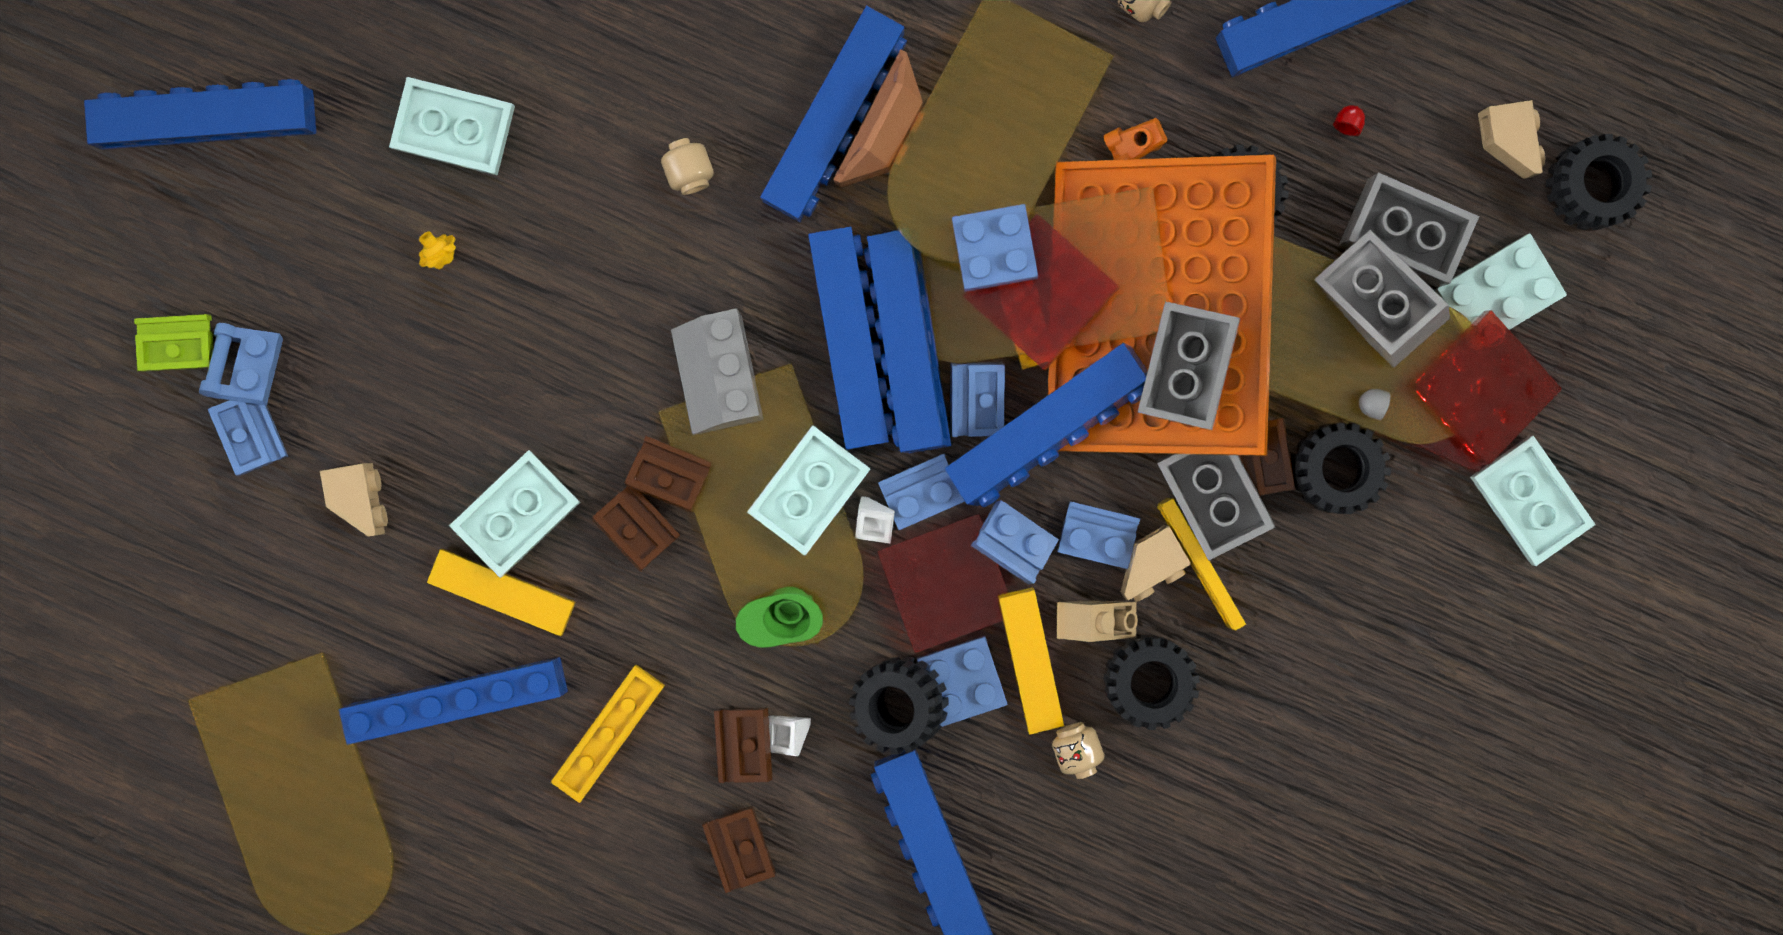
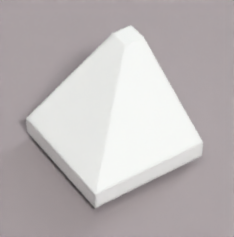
[855,496,895,544]
[768,715,811,756]

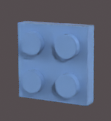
[952,204,1038,292]
[917,635,1008,727]

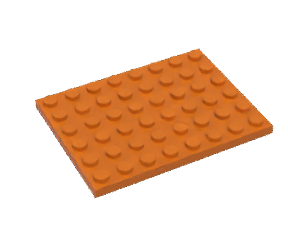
[1048,155,1276,456]

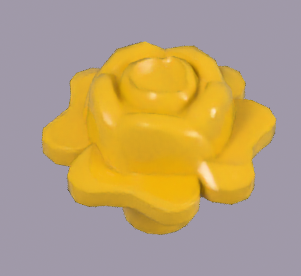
[418,231,456,269]

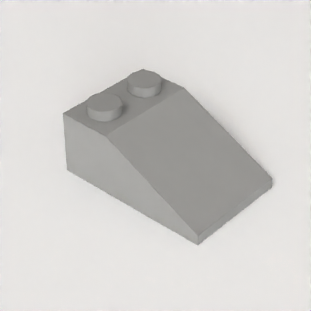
[1314,230,1450,368]

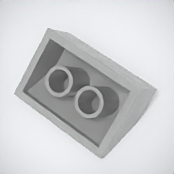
[1138,301,1241,430]
[671,308,763,435]

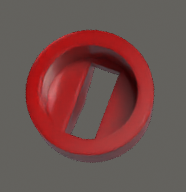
[1333,105,1365,136]

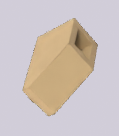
[1478,100,1545,179]
[320,463,388,537]
[1120,525,1191,602]
[1057,601,1138,642]

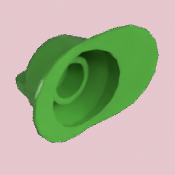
[736,586,823,648]

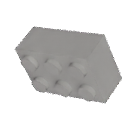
[1339,172,1480,288]
[1157,454,1275,561]

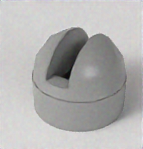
[1359,389,1391,420]

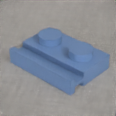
[950,362,1005,437]
[208,400,288,476]
[878,454,965,530]
[971,500,1059,585]
[1057,501,1140,569]

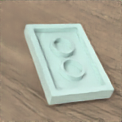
[389,77,515,176]
[1434,233,1567,351]
[747,425,870,556]
[1470,436,1596,566]
[449,450,581,578]

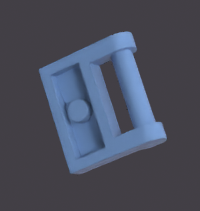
[199,323,283,405]

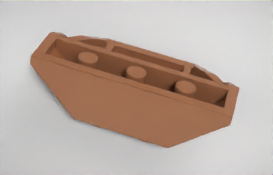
[834,49,925,187]

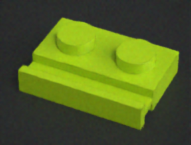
[134,314,214,372]

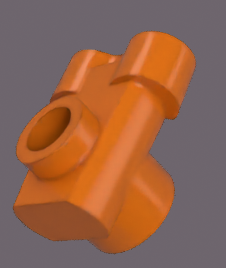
[1104,118,1167,160]

